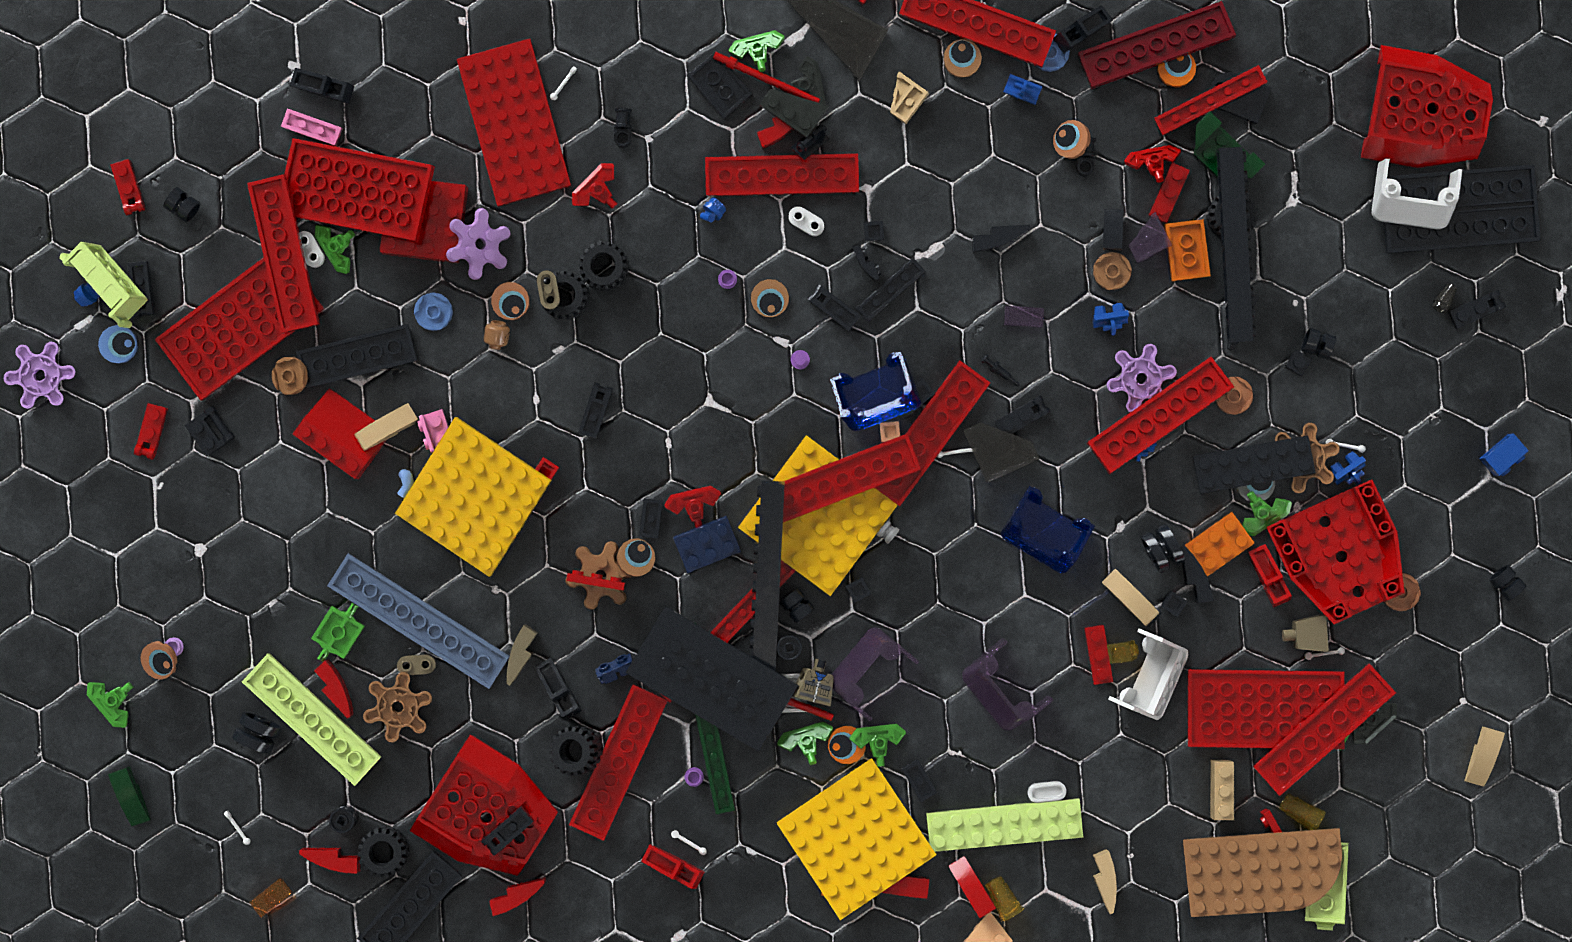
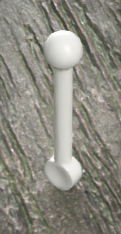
[550,66,577,100]
[1325,439,1366,453]
[937,448,976,458]
[1304,647,1345,660]
[224,810,250,845]
[671,830,707,855]

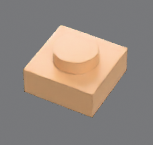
[879,421,900,442]

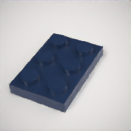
[673,516,741,573]

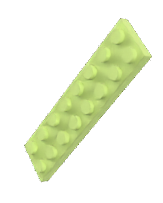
[242,653,382,786]
[926,798,1083,852]

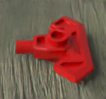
[1124,145,1181,183]
[572,163,618,209]
[664,485,721,528]

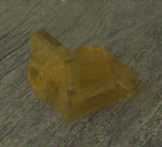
[1107,640,1139,664]

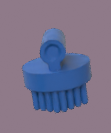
[700,197,726,222]
[74,283,100,306]

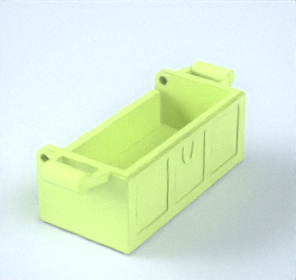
[60,242,148,328]
[1305,842,1349,931]

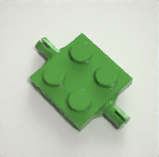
[311,603,365,662]

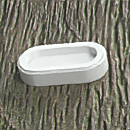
[1027,781,1066,803]

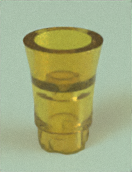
[1279,793,1326,830]
[985,876,1025,922]

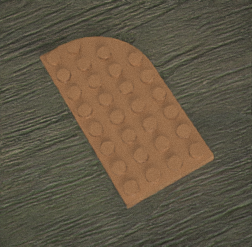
[1183,828,1342,917]

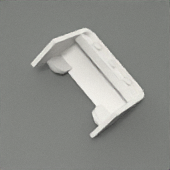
[1372,159,1462,229]
[1108,629,1188,720]

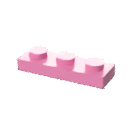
[281,108,343,146]

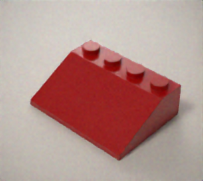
[293,388,387,479]

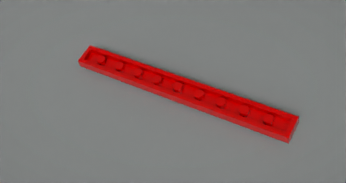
[661,560,795,702]

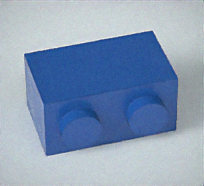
[1479,433,1528,476]

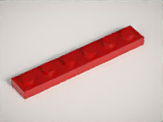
[1154,65,1267,136]

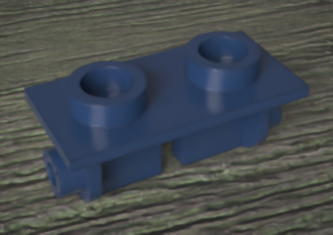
[595,653,632,684]

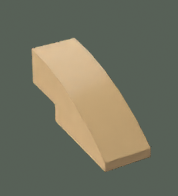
[354,403,418,451]
[1102,569,1159,626]
[1465,726,1505,787]
[1093,849,1117,914]

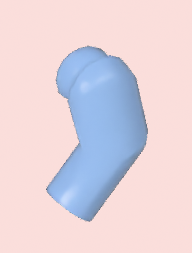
[397,469,414,498]

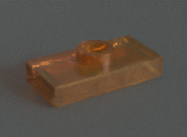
[249,878,292,917]

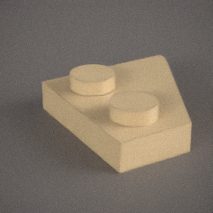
[890,72,929,124]

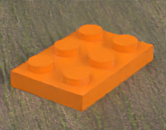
[1164,219,1211,282]
[1185,512,1254,577]

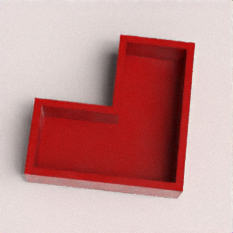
[380,181,468,264]

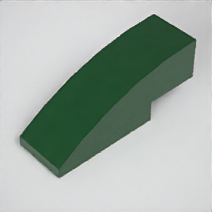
[108,766,151,826]

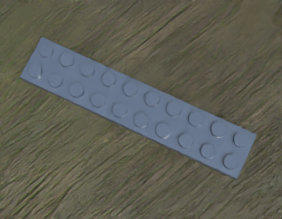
[327,553,510,689]

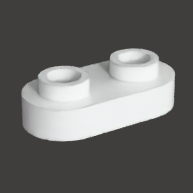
[789,207,824,236]
[299,231,325,268]

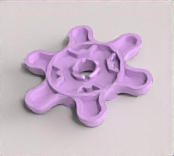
[446,208,510,280]
[3,342,76,409]
[1107,344,1177,412]

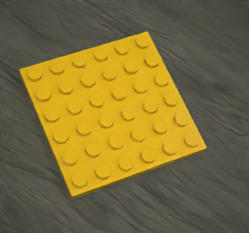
[395,417,552,577]
[738,435,897,596]
[777,758,936,920]

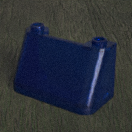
[830,351,922,431]
[1000,486,1095,573]

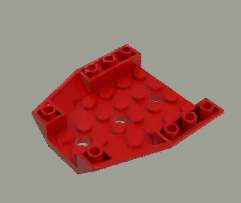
[1361,45,1493,168]
[1266,479,1405,624]
[410,734,558,876]

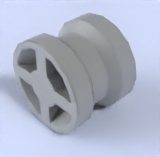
[876,520,900,544]

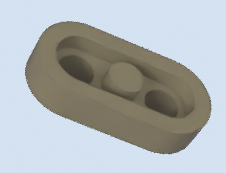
[537,271,560,310]
[397,654,436,675]

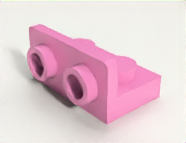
[417,409,449,453]

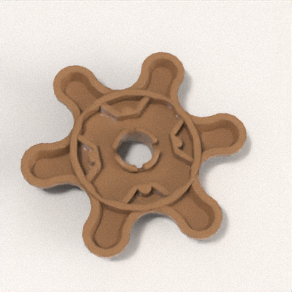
[1275,423,1340,493]
[566,541,632,610]
[363,672,432,742]

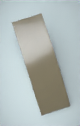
[507,624,538,686]

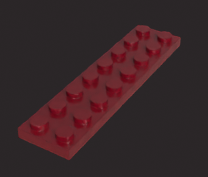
[1078,1,1236,89]

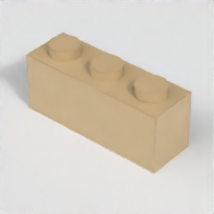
[1210,760,1234,820]

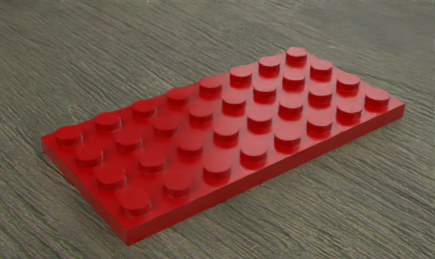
[457,39,571,207]
[285,138,435,242]
[155,257,325,401]
[1188,669,1345,749]

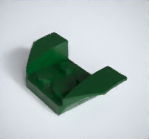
[1193,111,1265,178]

